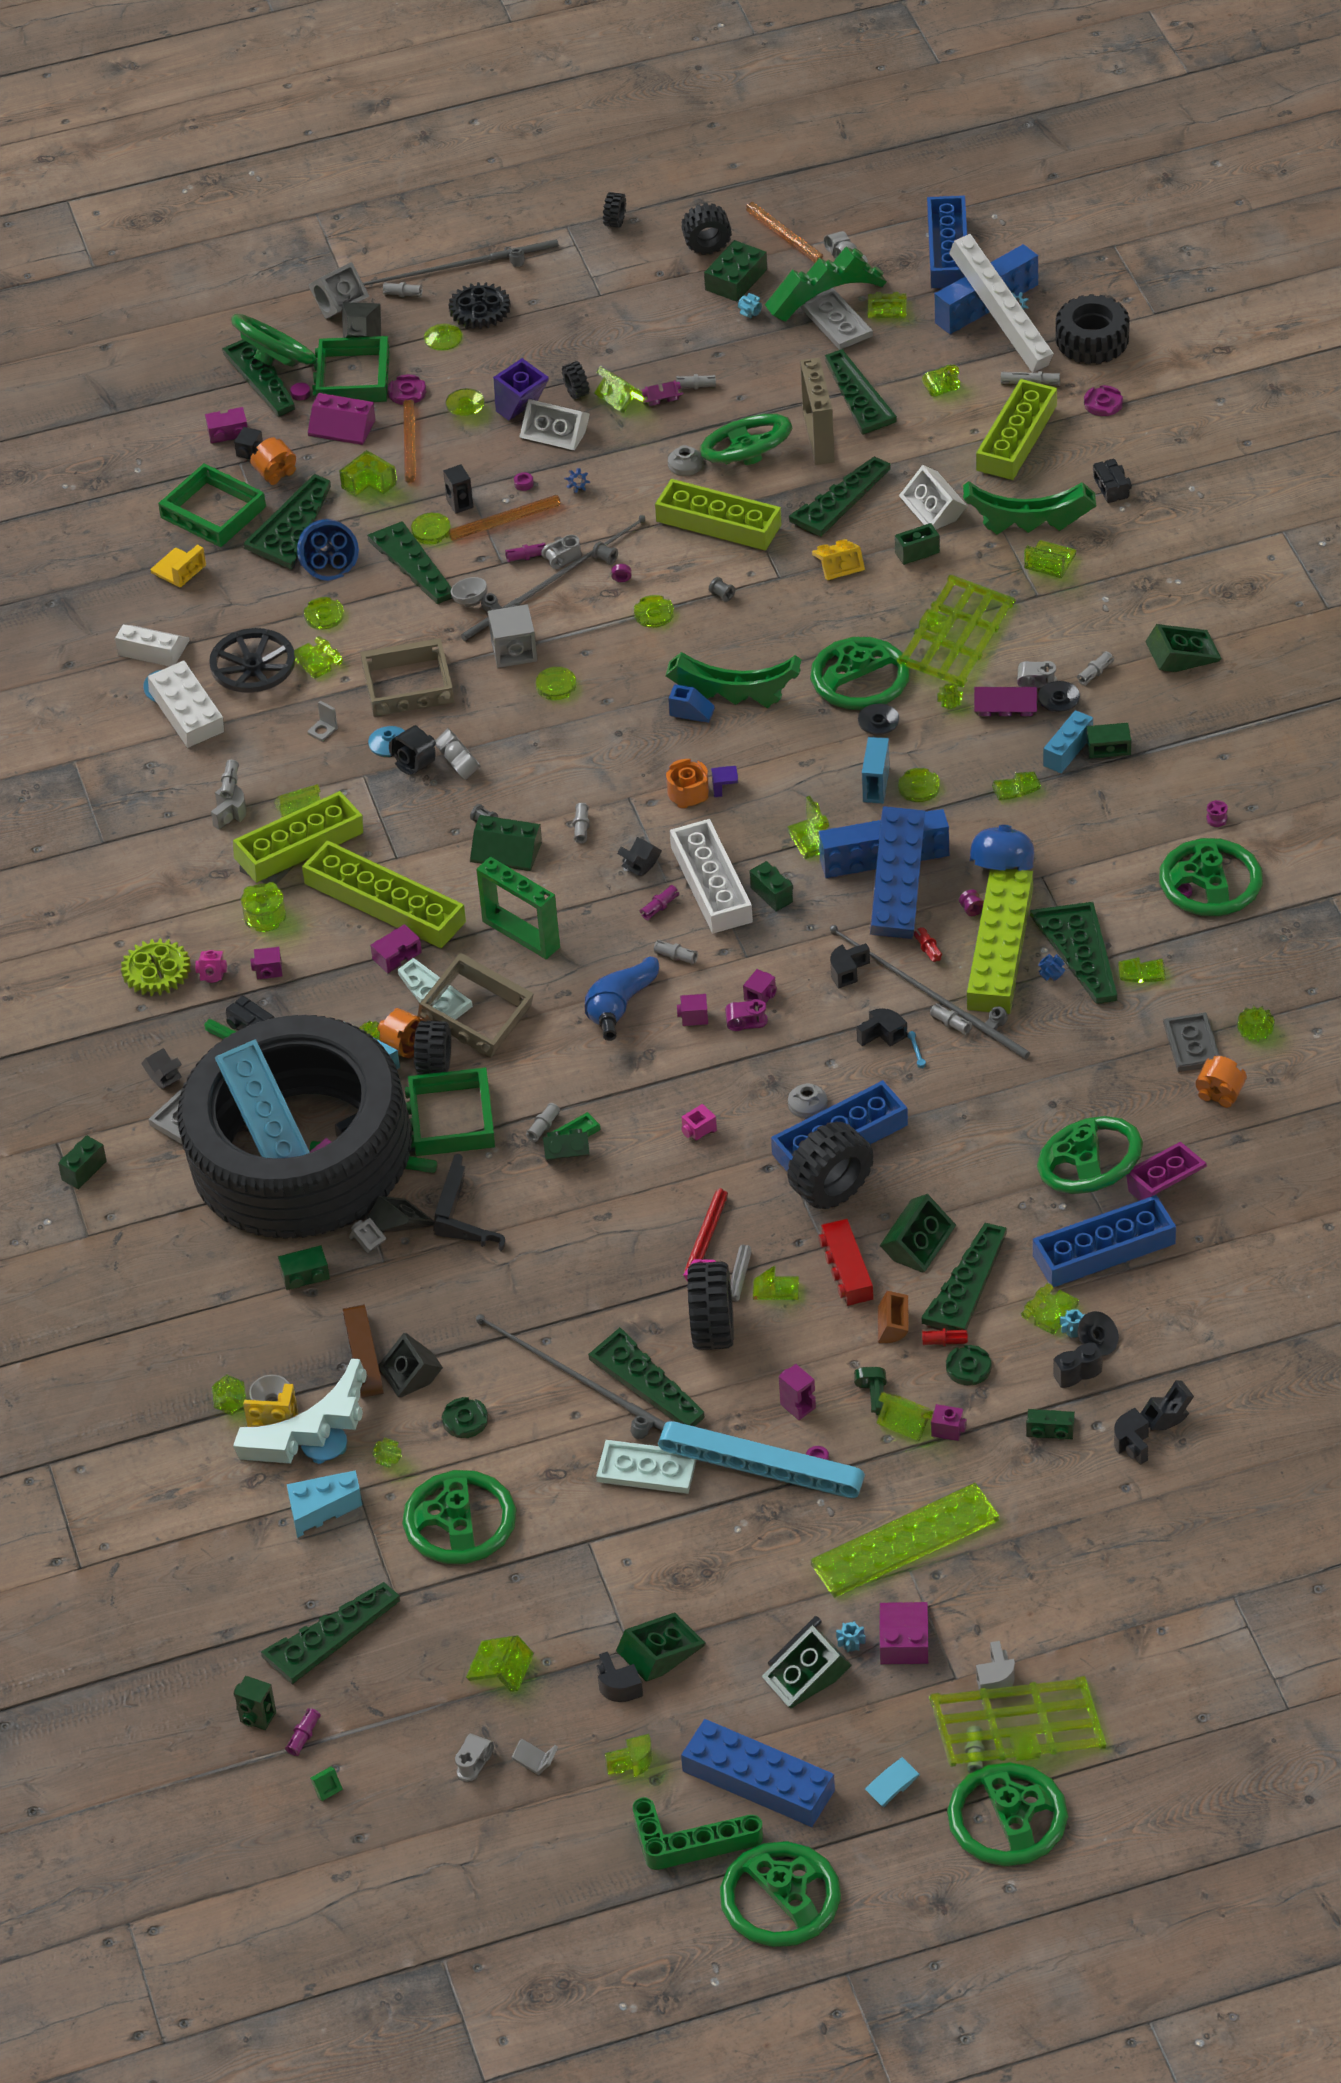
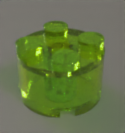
[241,882,286,932]

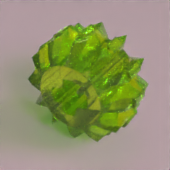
[1237,1005,1275,1042]

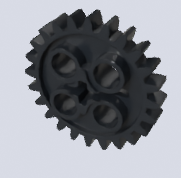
[448,282,511,329]

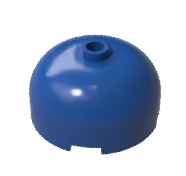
[297,519,359,581]
[969,825,1035,871]

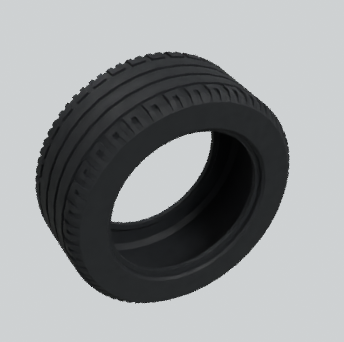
[177,1015,412,1239]

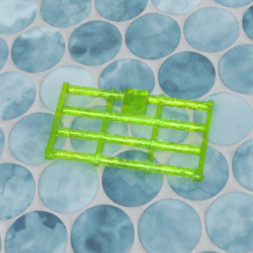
[897,575,1016,687]
[929,1676,1106,1767]

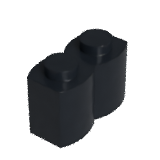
[1053,1343,1102,1388]

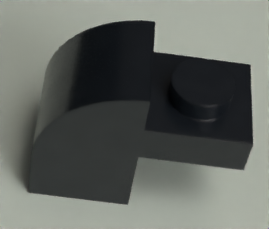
[617,837,662,876]
[830,943,870,989]
[856,1008,908,1047]
[141,1048,182,1088]
[1141,1380,1194,1430]
[1114,1408,1149,1465]
[596,1652,643,1702]

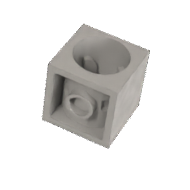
[308,262,369,319]
[488,604,537,668]

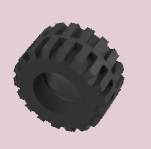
[681,203,732,255]
[414,1021,451,1075]

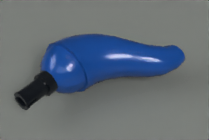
[585,956,659,1041]

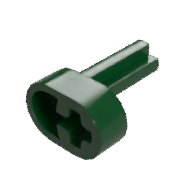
[854,1367,887,1415]

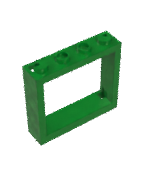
[312,336,390,402]
[158,463,266,547]
[476,857,560,960]
[405,1067,495,1157]

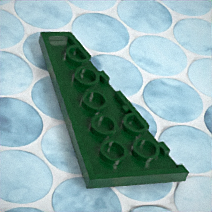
[243,474,331,570]
[1030,902,1118,1004]

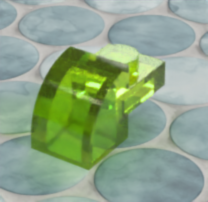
[604,1734,652,1777]

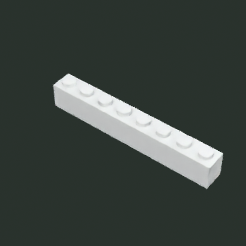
[949,234,1054,373]

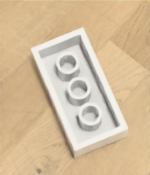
[148,661,224,748]

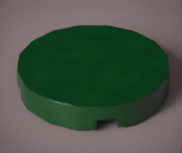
[946,1345,992,1386]
[442,1397,488,1438]

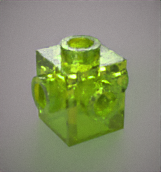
[212,1374,246,1415]

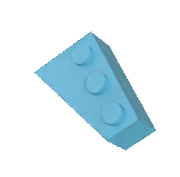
[287,1470,362,1538]

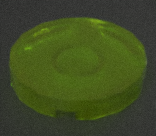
[411,512,451,545]
[634,595,674,628]
[304,597,344,630]
[535,667,576,700]
[898,768,940,802]

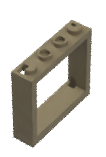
[800,357,835,465]
[360,638,454,717]
[417,953,534,1058]

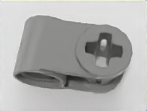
[542,535,582,569]
[1017,661,1057,688]
[455,1733,494,1782]

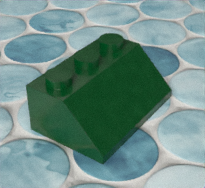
[470,815,542,871]
[879,1193,956,1273]

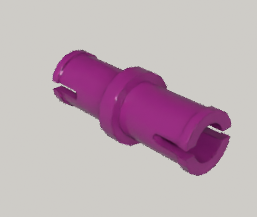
[505,543,545,562]
[639,885,679,921]
[285,1708,321,1756]

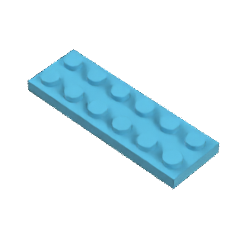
[215,1039,310,1158]

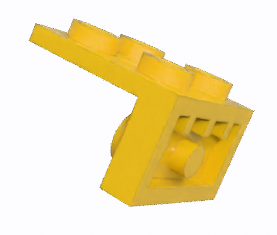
[812,539,865,580]
[150,545,206,588]
[243,1384,298,1427]

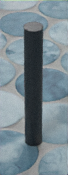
[768,1616,822,1667]

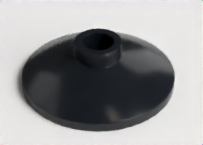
[1038,681,1080,712]
[858,704,899,735]
[1078,1311,1119,1356]

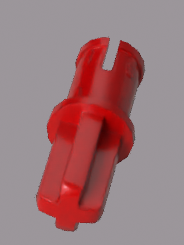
[914,927,942,962]
[922,1328,968,1347]

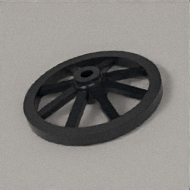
[209,628,295,693]

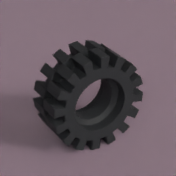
[603,192,626,228]
[561,361,590,399]

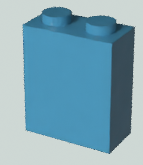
[862,737,890,804]

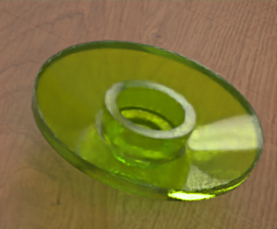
[424,323,462,350]
[446,388,485,416]

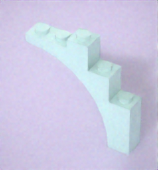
[233,1359,367,1464]

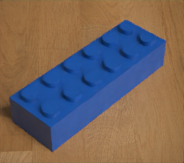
[927,195,967,289]
[934,244,1038,334]
[870,806,925,939]
[819,809,950,878]
[771,1080,908,1171]
[1033,1195,1176,1288]
[681,1719,835,1827]

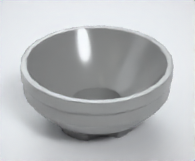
[668,445,703,476]
[451,577,488,607]
[788,1083,828,1119]
[249,1375,290,1401]

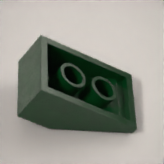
[1145,624,1222,672]
[616,1612,706,1682]
[762,1625,852,1709]

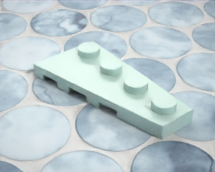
[398,958,473,1020]

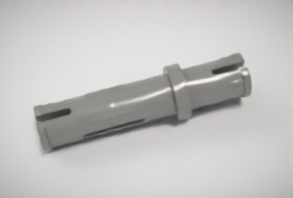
[1001,371,1060,386]

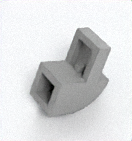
[211,785,246,829]
[976,1641,1015,1699]

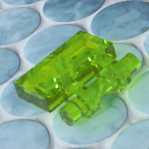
[868,292,907,318]
[294,636,343,679]
[1021,1283,1079,1335]

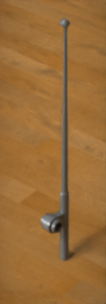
[363,239,559,286]
[461,515,645,641]
[830,925,1030,1059]
[476,1314,665,1439]

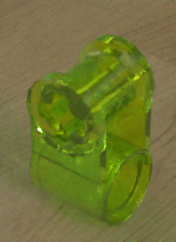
[921,364,961,397]

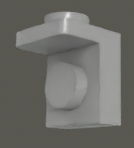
[349,1218,387,1253]

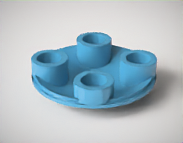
[301,1428,347,1464]

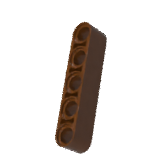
[342,1304,384,1398]

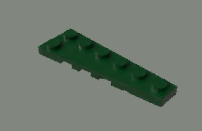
[222,339,295,417]
[825,349,897,435]
[789,456,891,537]
[367,521,453,605]
[921,1222,1007,1331]
[588,1327,705,1427]
[261,1582,400,1685]

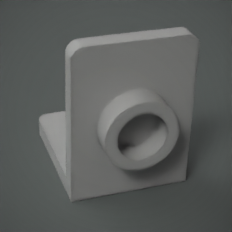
[308,701,338,741]
[512,1739,558,1775]

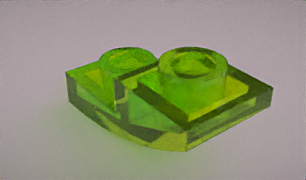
[992,772,1041,800]
[1118,957,1166,983]

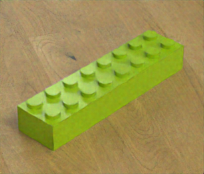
[302,840,466,948]
[967,869,1033,1014]

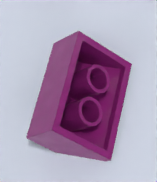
[308,393,376,445]
[974,687,1037,716]
[1126,1142,1207,1201]

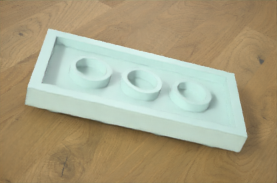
[596,1440,697,1494]

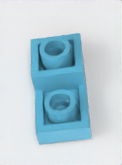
[865,1757,920,1808]

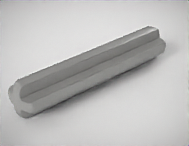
[731,1245,751,1302]

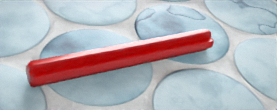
[684,1188,728,1273]

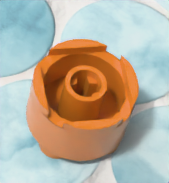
[250,437,296,485]
[666,759,709,808]
[378,1008,425,1058]
[1195,1056,1247,1108]

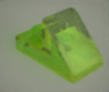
[753,1266,799,1300]

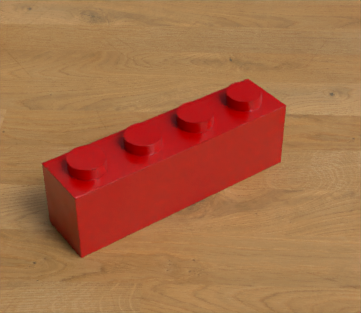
[818,1219,873,1306]

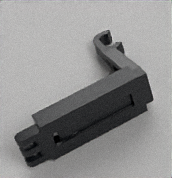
[433,1154,505,1252]

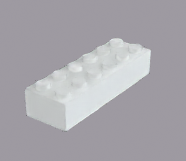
[670,819,753,934]

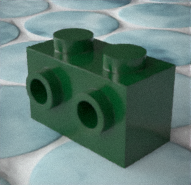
[894,523,940,565]
[1087,723,1132,758]
[749,861,793,912]
[543,1129,590,1161]
[58,1135,107,1190]
[278,1245,330,1290]
[234,1675,276,1731]

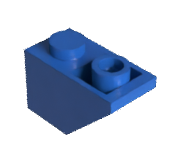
[668,684,715,723]

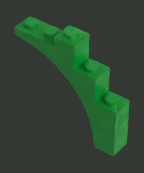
[765,246,887,322]
[963,481,1097,535]
[665,652,802,708]

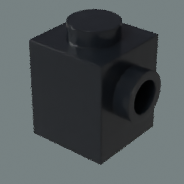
[234,427,263,460]

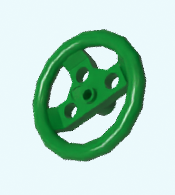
[231,314,316,367]
[700,414,793,465]
[810,637,910,710]
[1159,838,1263,916]
[1037,1116,1143,1194]
[402,1470,517,1564]
[947,1762,1068,1867]
[720,1841,841,1947]

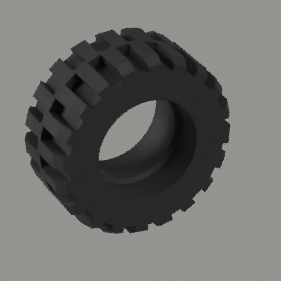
[1056,294,1130,365]
[787,1122,874,1209]
[687,1261,734,1350]

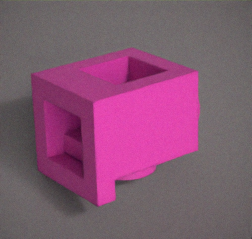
[681,1104,717,1141]

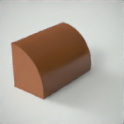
[878,1291,908,1343]

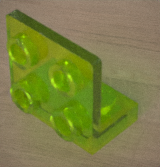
[1024,540,1076,579]
[788,796,829,859]
[466,1635,534,1692]

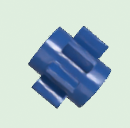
[564,468,590,493]
[1038,954,1065,981]

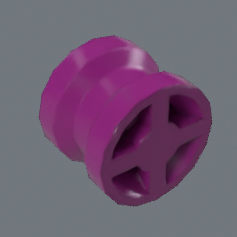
[1206,800,1228,827]
[959,889,984,917]

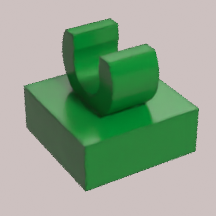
[310,1766,343,1801]

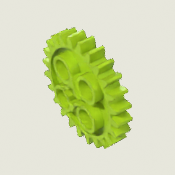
[121,938,191,996]

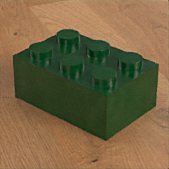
[704,240,768,302]

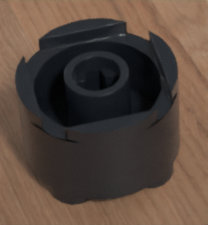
[389,725,436,775]

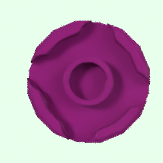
[388,374,427,405]
[1084,385,1123,417]

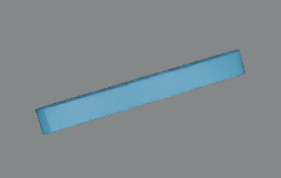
[658,1421,865,1498]

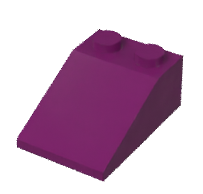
[879,1602,929,1664]

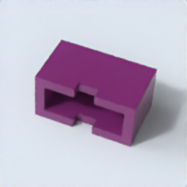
[205,407,248,444]
[370,924,422,974]
[779,1364,816,1420]

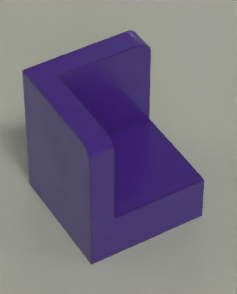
[711,766,738,797]

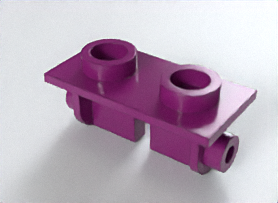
[641,380,683,406]

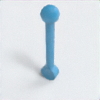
[907,1031,926,1068]

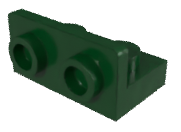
[1026,1409,1075,1440]

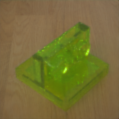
[594,366,645,413]
[274,784,321,818]
[876,1392,934,1441]

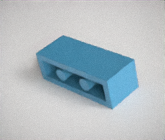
[1043,710,1093,773]

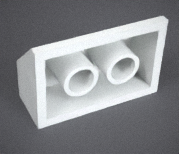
[520,399,590,450]
[899,465,967,529]
[115,624,190,667]

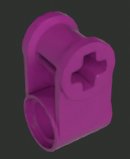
[725,999,768,1031]

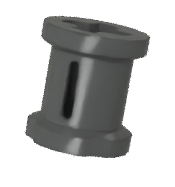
[592,541,618,565]
[708,577,736,602]
[470,804,498,822]

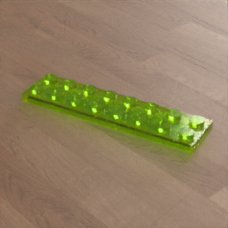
[811,1483,999,1598]

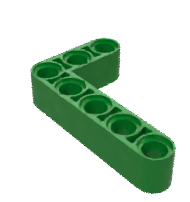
[633,1797,763,1870]

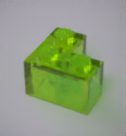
[339,450,397,496]

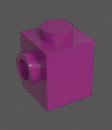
[250,947,283,979]
[743,969,777,1004]
[677,994,708,1026]
[931,1404,967,1441]

